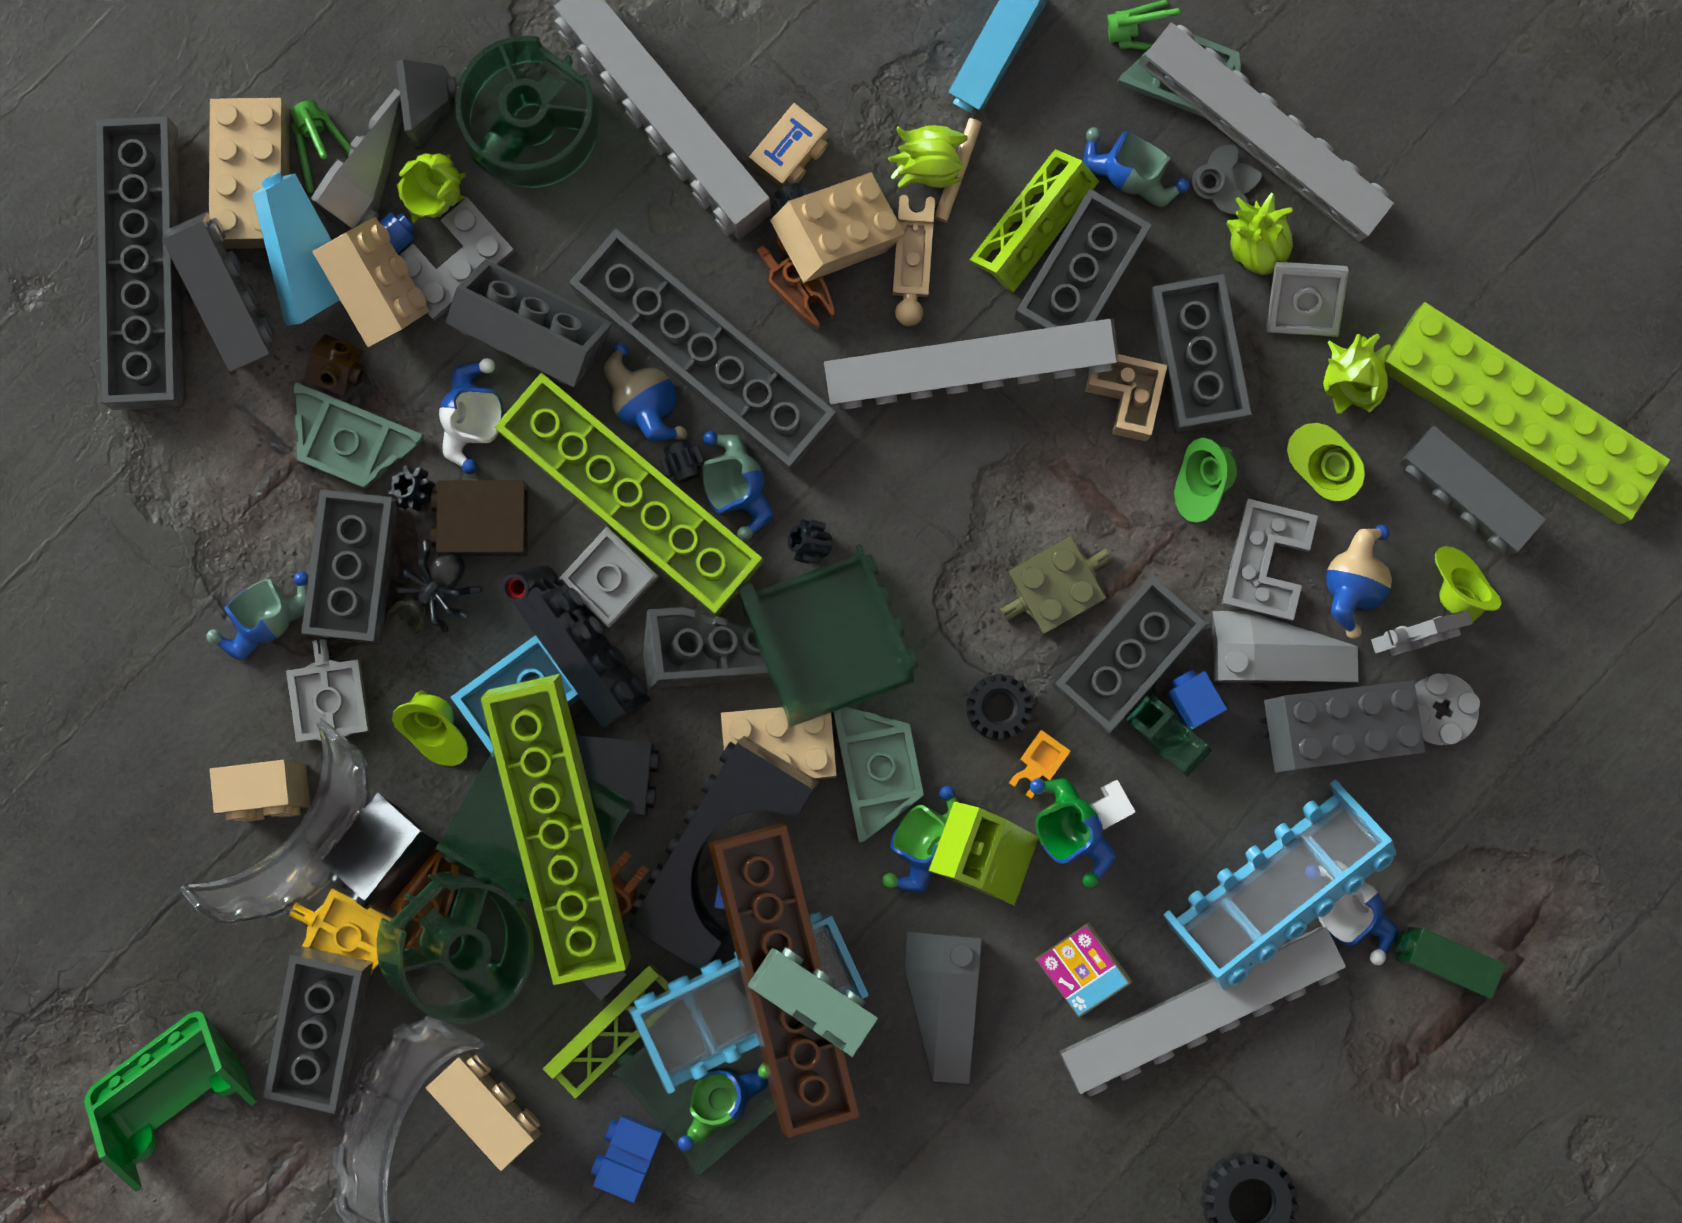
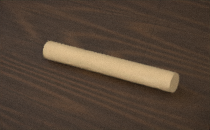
[934,118,982,223]

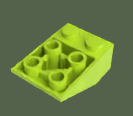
[929,801,1039,906]

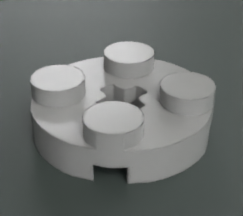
[1415,673,1480,746]

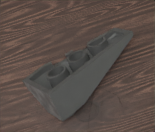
[643,607,797,691]
[904,932,981,1084]

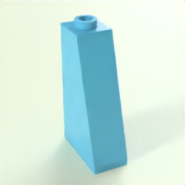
[949,0,1048,113]
[252,172,340,326]

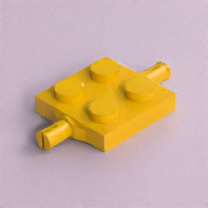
[289,888,407,976]

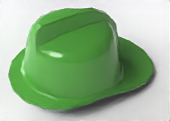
[1174,437,1237,523]

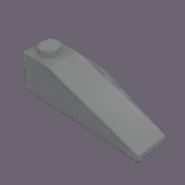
[311,88,403,231]
[1212,611,1359,683]

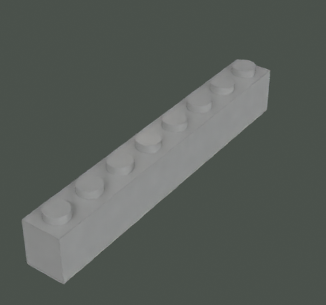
[1138,22,1394,242]
[824,318,1119,410]
[1059,927,1346,1096]

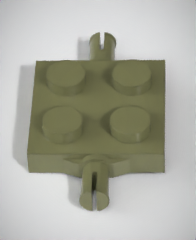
[999,536,1113,634]

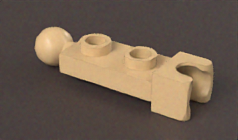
[893,195,935,327]

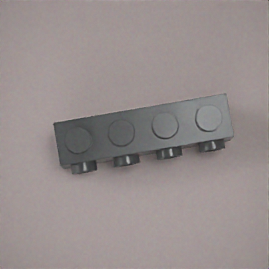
[1399,425,1546,556]

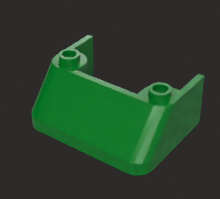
[84,1011,257,1192]

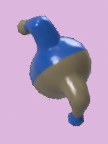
[603,343,687,442]

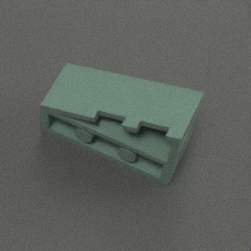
[747,947,878,1057]

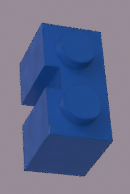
[1165,669,1227,731]
[590,1114,664,1203]

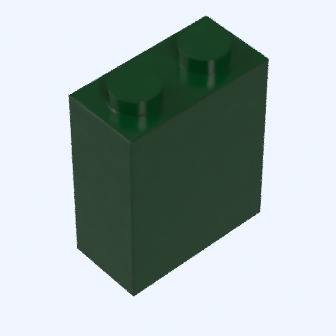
[1394,927,1506,999]

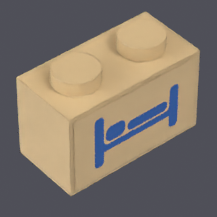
[749,103,829,189]

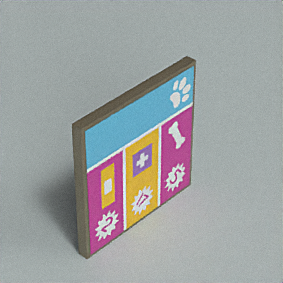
[1035,922,1133,1018]

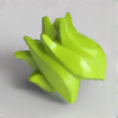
[888,125,968,188]
[397,153,466,223]
[1226,193,1293,275]
[1323,334,1391,414]

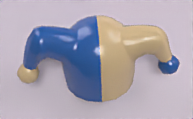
[1326,525,1392,639]

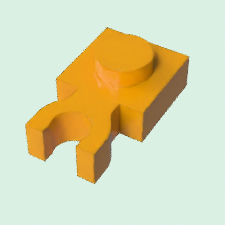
[1009,730,1070,799]

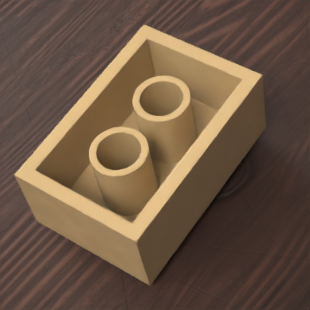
[770,172,905,283]
[312,216,430,347]
[721,703,837,779]
[210,760,310,822]
[426,1053,542,1171]

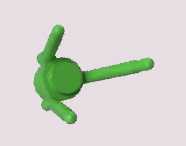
[1107,0,1181,51]
[290,100,351,194]

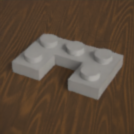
[399,197,515,322]
[1221,499,1318,622]

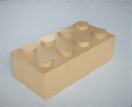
[209,98,290,249]

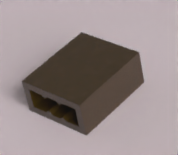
[430,480,528,556]

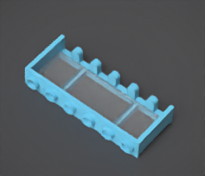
[1163,779,1396,990]
[628,911,869,1094]

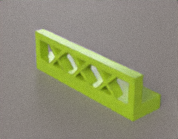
[969,149,1099,293]
[543,964,674,1099]

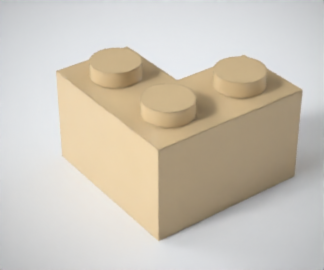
[1085,354,1167,442]

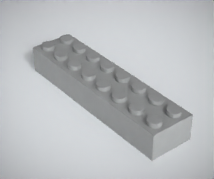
[554,0,772,241]

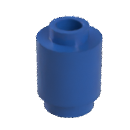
[379,212,416,254]

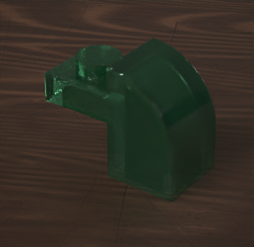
[1125,692,1212,777]

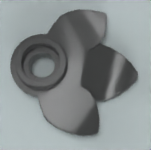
[1191,145,1262,215]

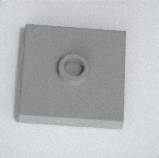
[1266,262,1349,337]
[559,526,660,628]

